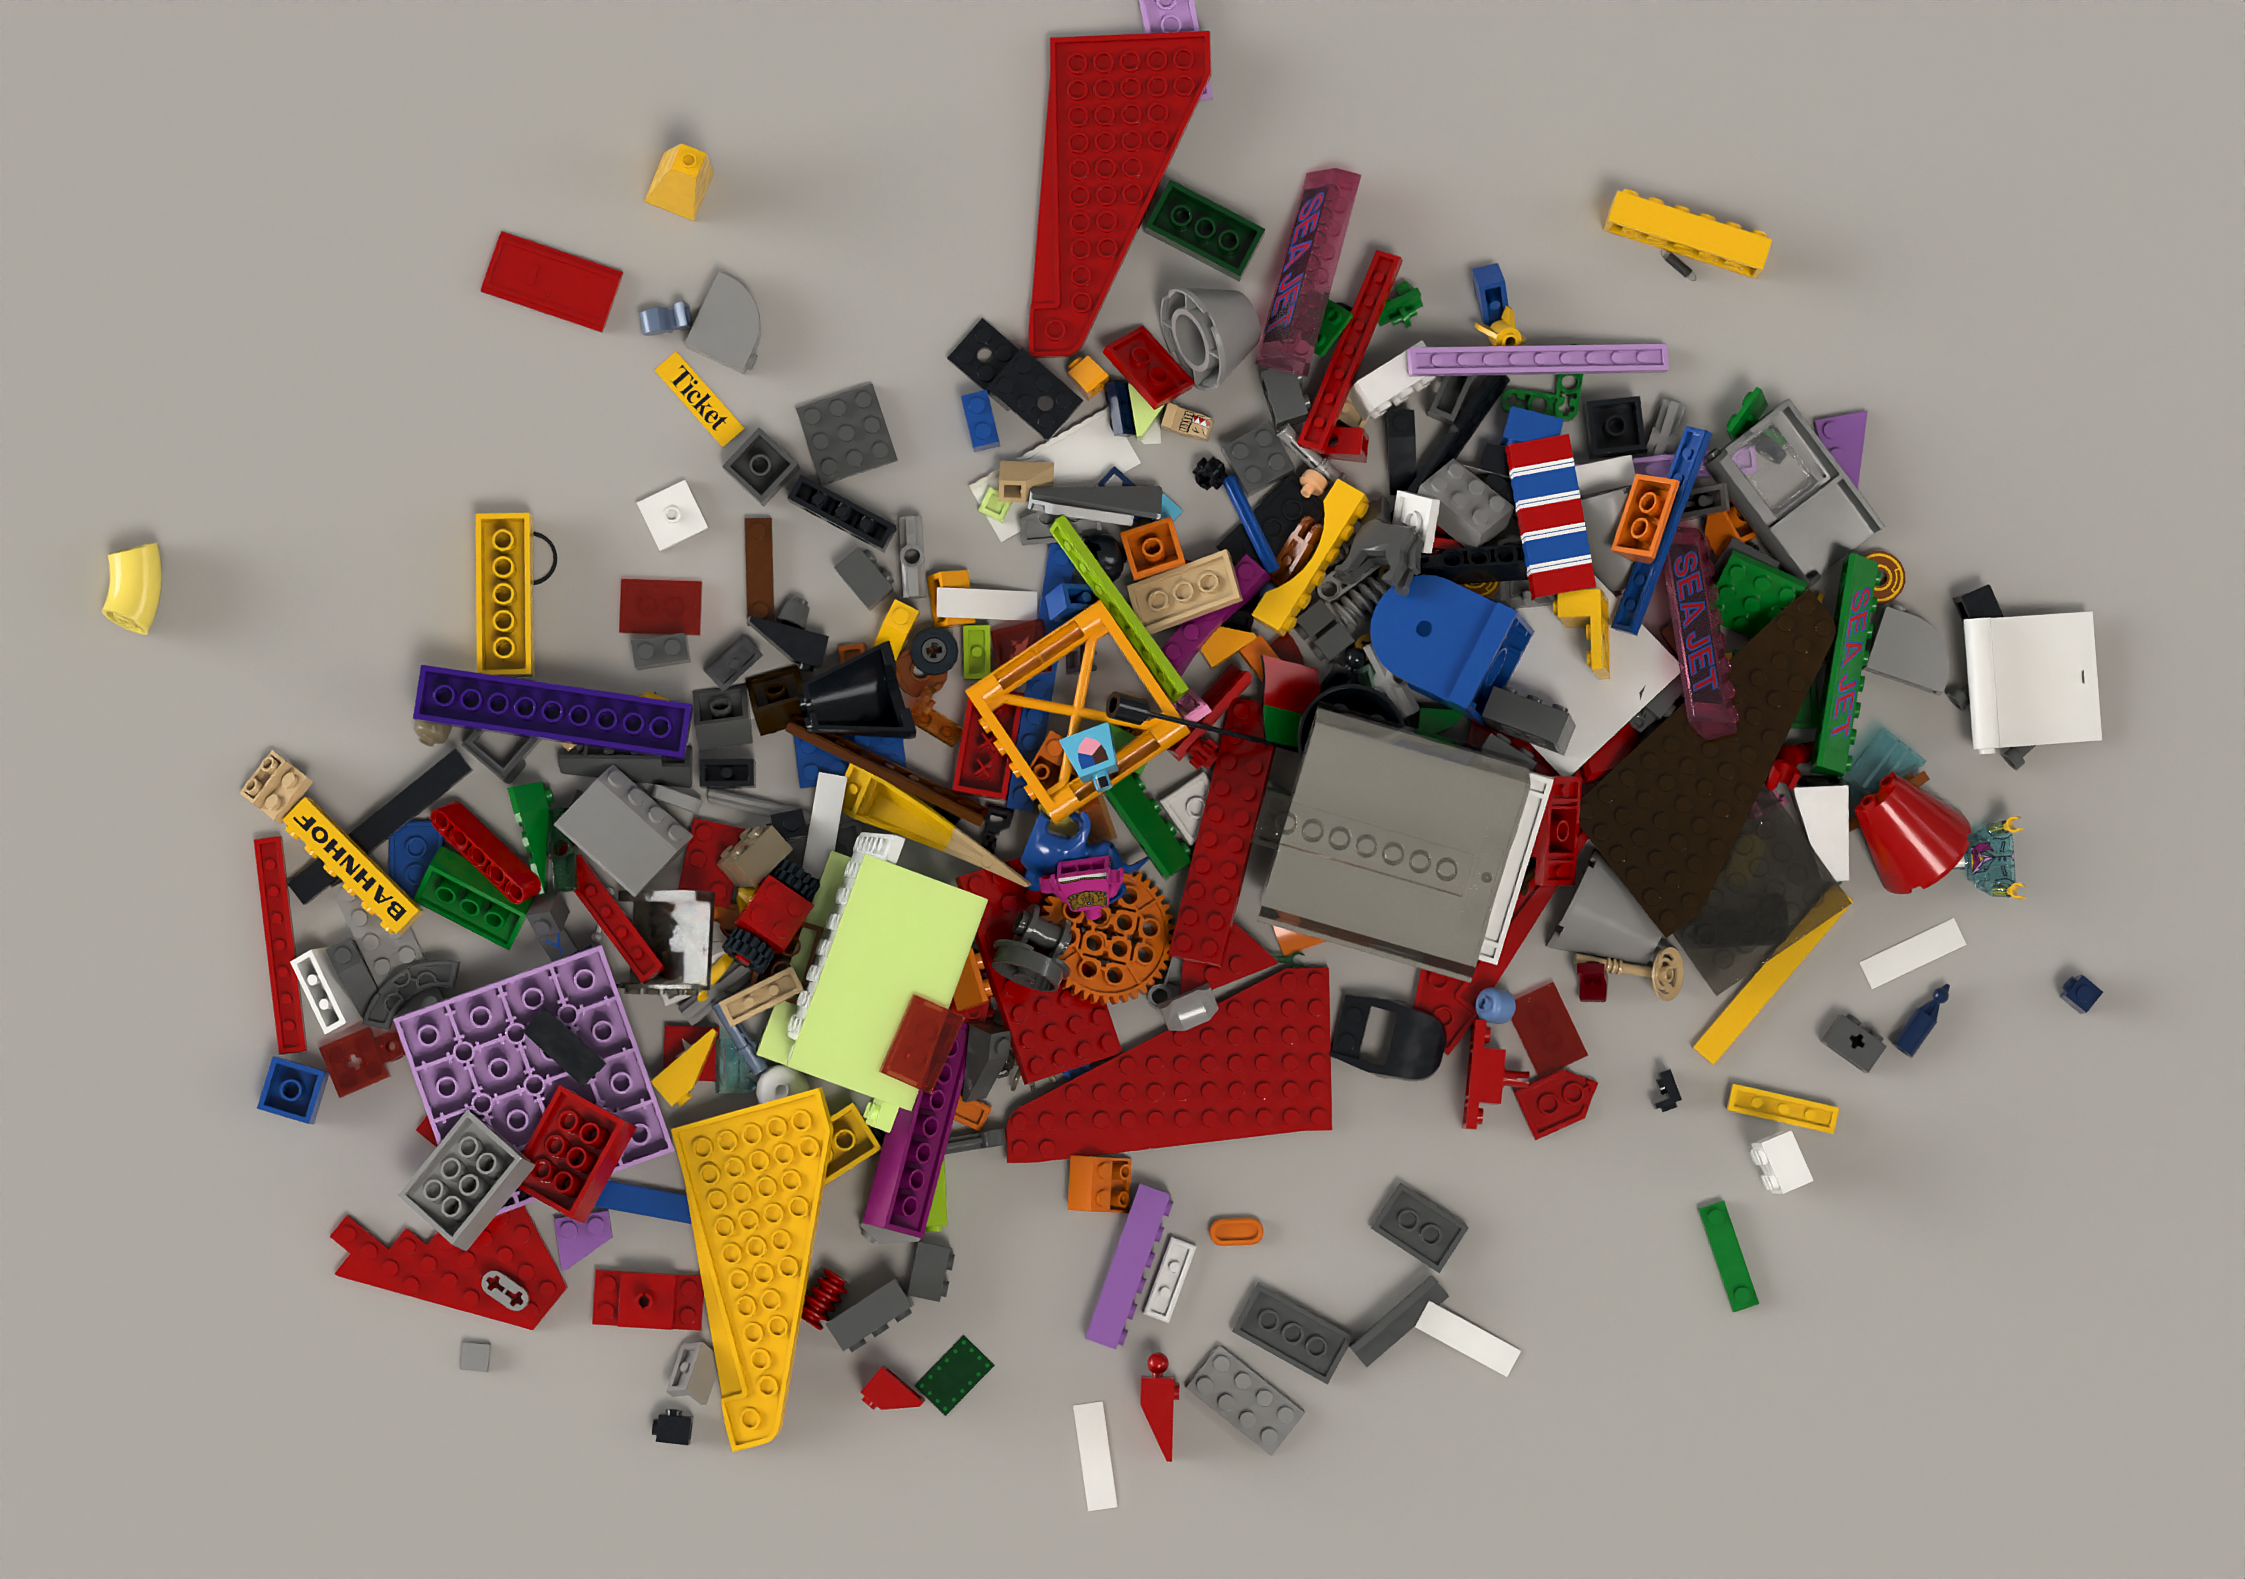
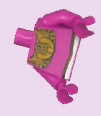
[1039,856,1123,920]

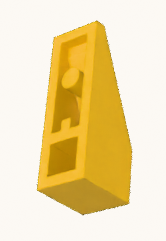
[650,1028,718,1107]

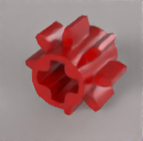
[1187,737,1220,770]

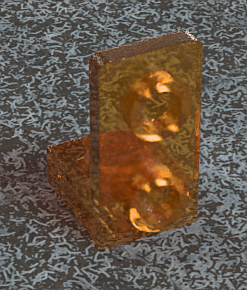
[911,684,963,747]

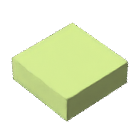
[978,487,1013,523]

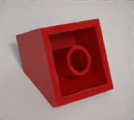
[860,1365,925,1410]

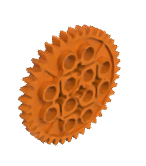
[1039,872,1175,1005]

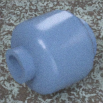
[1476,987,1516,1024]

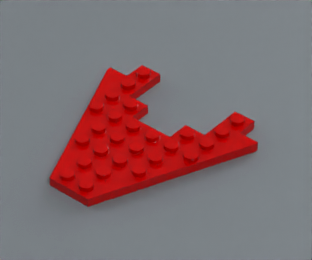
[329,1116,568,1330]

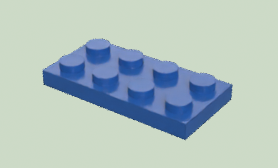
[794,735,907,789]

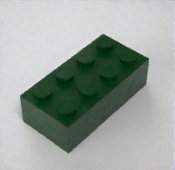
[1145,180,1265,282]

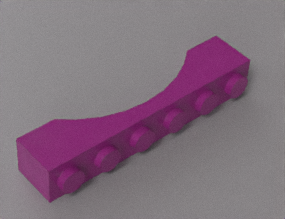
[1145,554,1271,695]

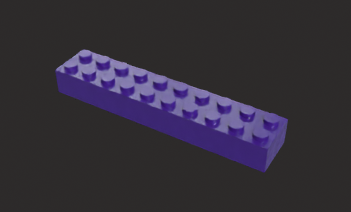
[413,665,693,760]

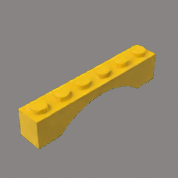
[1252,479,1369,637]

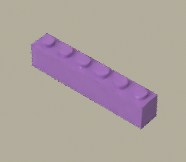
[1085,1184,1174,1350]

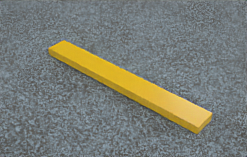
[1692,885,1854,1065]

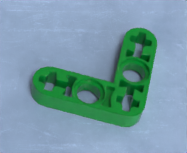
[1500,344,1583,422]

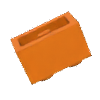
[1029,730,1078,790]
[953,948,993,1012]
[1067,1155,1132,1213]

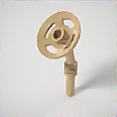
[1574,947,1684,1001]

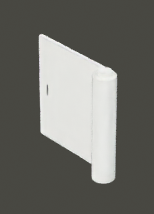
[1964,611,2102,755]

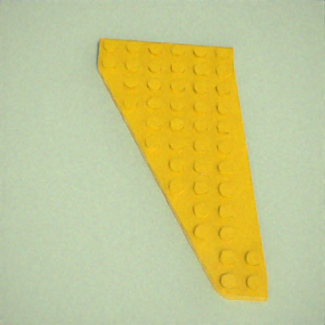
[671,1087,834,1452]

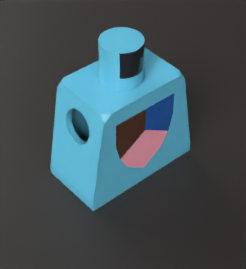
[1059,722,1119,792]

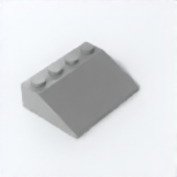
[554,764,693,897]
[398,1109,536,1251]

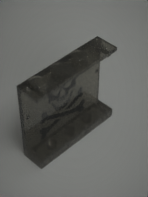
[616,890,715,996]

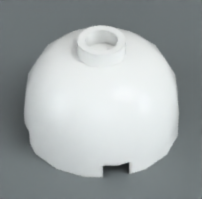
[756,1064,810,1104]

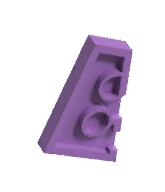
[1814,411,1868,489]

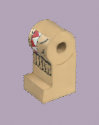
[1161,402,1214,441]

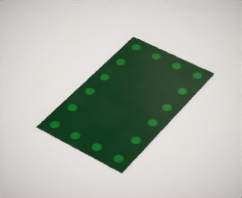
[915,1335,995,1416]

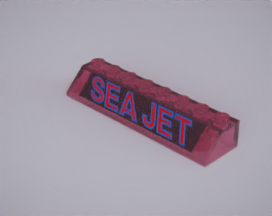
[1255,168,1361,377]
[1663,527,1739,741]

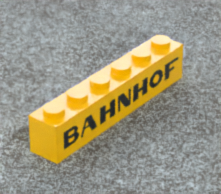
[282,797,425,935]

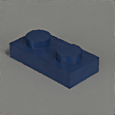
[1105,381,1136,437]

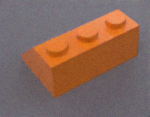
[1611,474,1680,564]

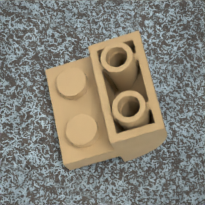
[240,750,313,825]

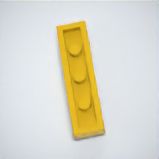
[1726,1084,1839,1134]

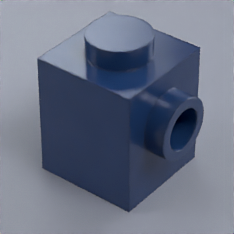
[2059,975,2103,1014]

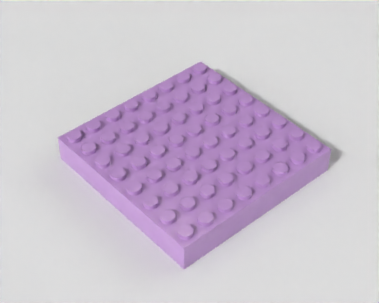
[393,944,675,1216]

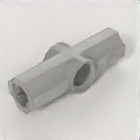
[1645,399,1685,457]
[899,516,927,599]
[1363,642,1420,718]
[678,961,754,1026]

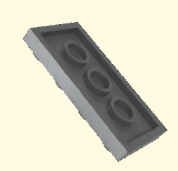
[1232,1284,1354,1385]

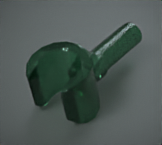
[1271,952,1305,968]

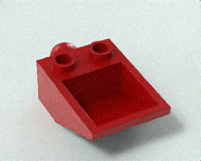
[1140,1352,1180,1462]

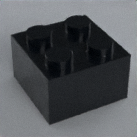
[1583,396,1646,459]

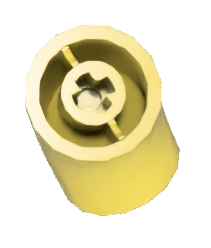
[101,542,162,635]

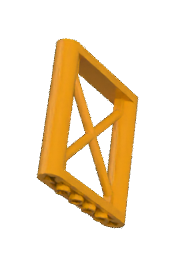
[965,600,1191,825]

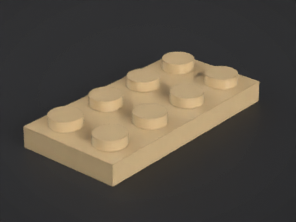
[1127,549,1243,635]

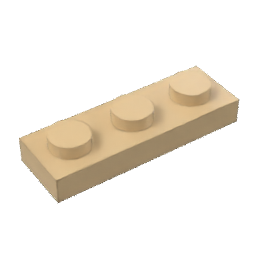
[719,966,805,1028]

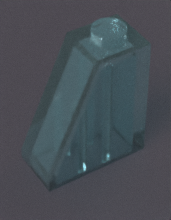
[1843,728,1926,797]

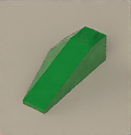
[507,781,554,895]

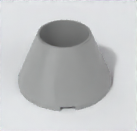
[1160,287,1261,391]

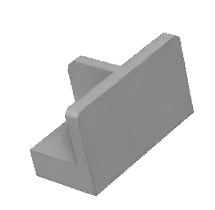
[666,1342,718,1405]

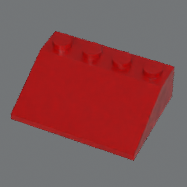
[518,1085,637,1224]

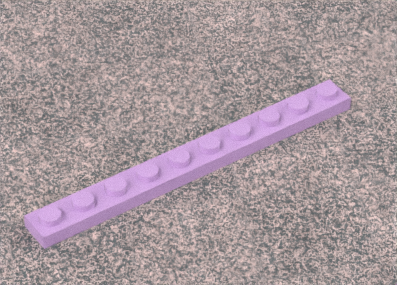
[1407,344,1669,377]

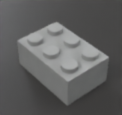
[1417,458,1515,548]

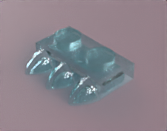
[715,1039,758,1094]

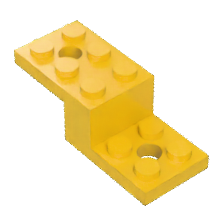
[1553,589,1610,680]

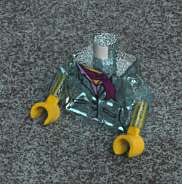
[1953,816,2027,900]

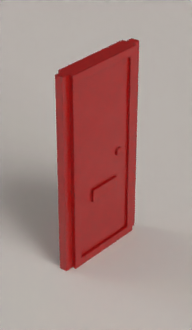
[480,231,623,333]

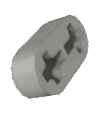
[650,784,703,814]
[482,1271,530,1311]

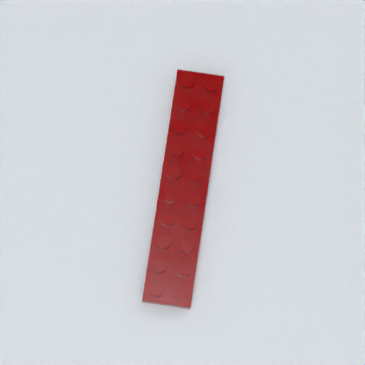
[1168,698,1276,967]

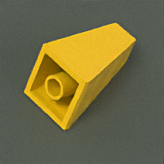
[644,143,714,221]

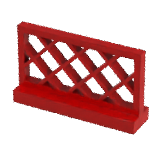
[1167,664,1253,762]

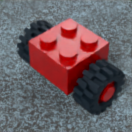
[722,859,820,974]

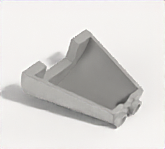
[1581,486,1635,597]
[1546,850,1665,965]

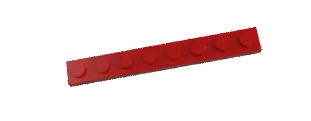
[1297,250,1403,454]
[254,836,307,1055]

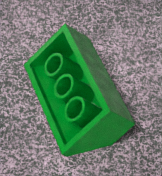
[1103,774,1193,881]
[413,846,535,950]

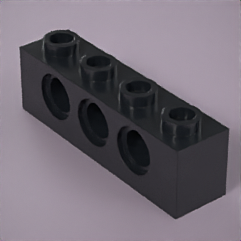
[788,474,897,553]

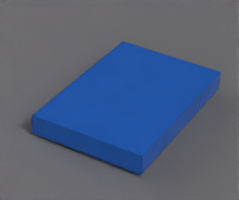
[389,821,444,899]

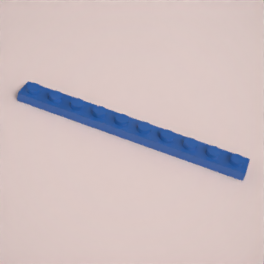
[1006,543,1074,813]

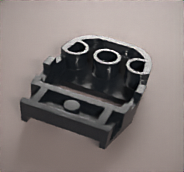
[1330,994,1447,1082]

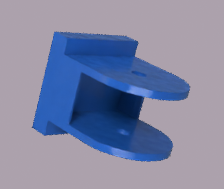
[1370,575,1535,727]

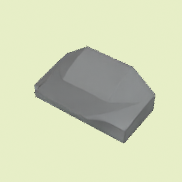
[1158,983,1219,1031]

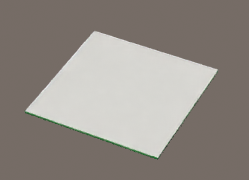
[1507,575,1685,776]

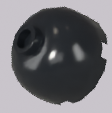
[1082,534,1127,583]

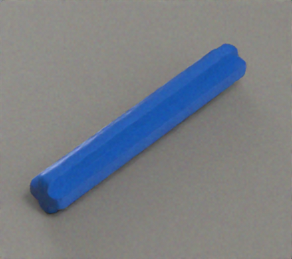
[1223,475,1279,574]

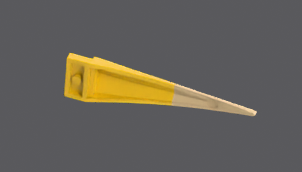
[842,763,1031,887]

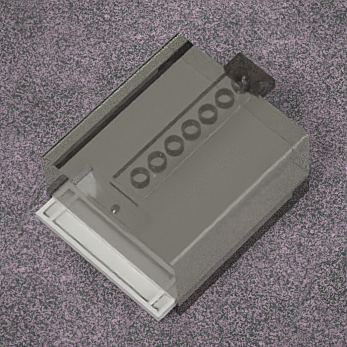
[1251,701,1554,983]

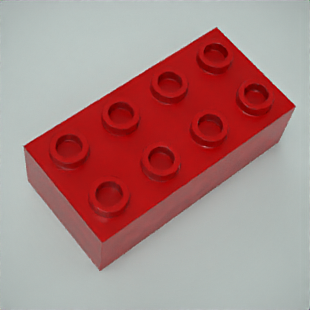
[952,684,1025,802]

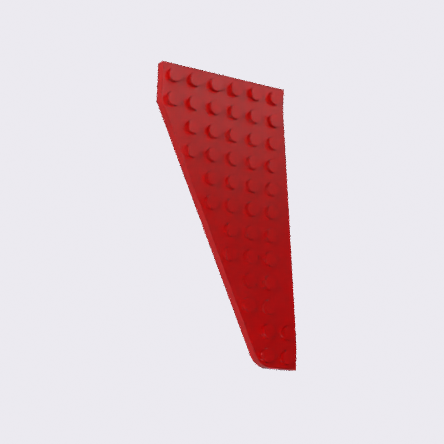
[1028,31,1211,359]
[1006,968,1332,1163]

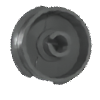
[991,903,1072,992]

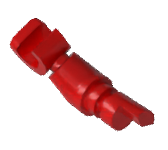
[1765,741,1814,790]

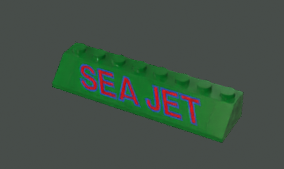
[1810,553,1882,778]

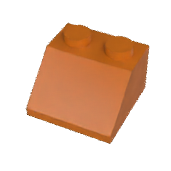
[1120,516,1186,581]

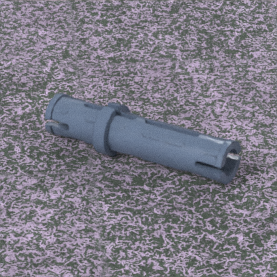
[711,997,768,1075]

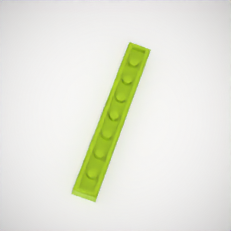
[1049,515,1189,703]

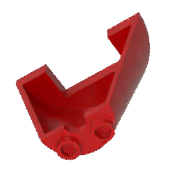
[1854,771,1971,894]

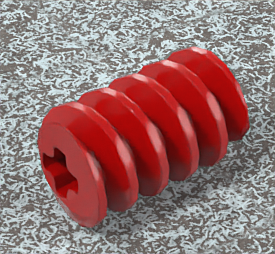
[801,1268,850,1330]

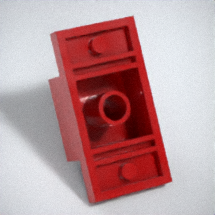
[1530,776,1582,886]
[1462,1019,1530,1130]
[592,1270,704,1331]

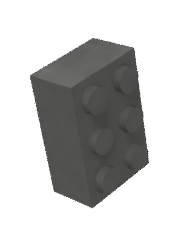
[1482,686,1576,756]
[826,1278,914,1353]

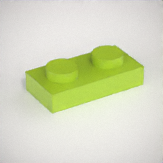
[963,625,991,680]

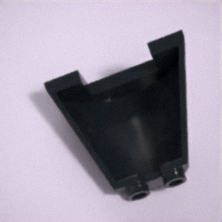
[798,641,916,739]

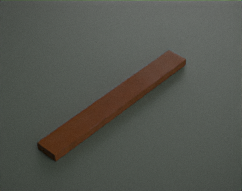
[785,714,989,827]

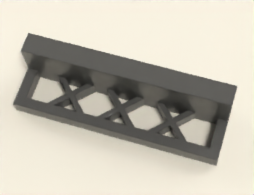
[1349,1276,1449,1367]

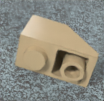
[999,461,1054,503]

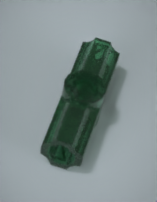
[548,807,579,892]

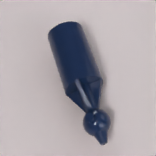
[1892,984,1950,1058]

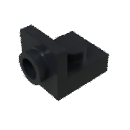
[1653,1069,1682,1112]

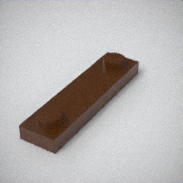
[745,518,775,627]

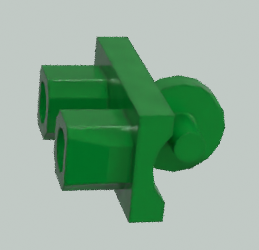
[1378,281,1423,328]

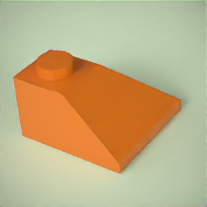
[1704,500,1757,557]

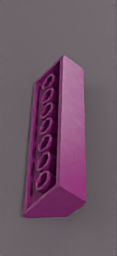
[863,1017,970,1239]

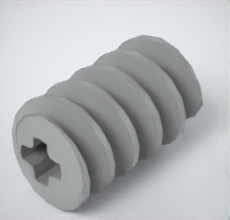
[1332,575,1388,629]

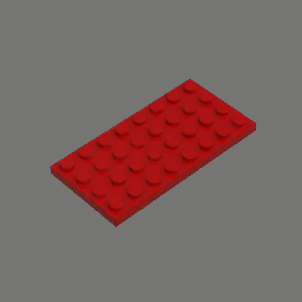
[955,858,1123,1085]

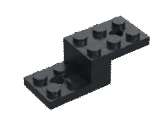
[947,318,1083,442]

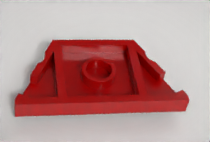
[1179,923,1278,995]

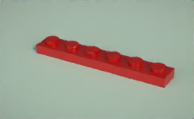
[549,841,666,984]

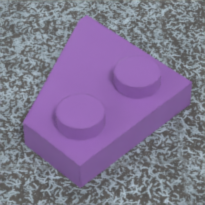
[554,1210,613,1271]

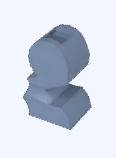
[639,301,693,336]

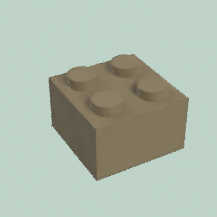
[716,825,793,888]

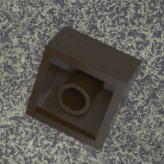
[745,665,807,736]

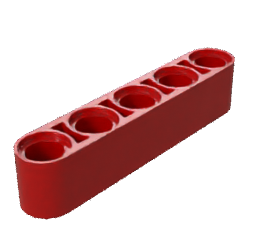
[430,800,541,904]

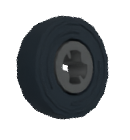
[910,627,959,676]

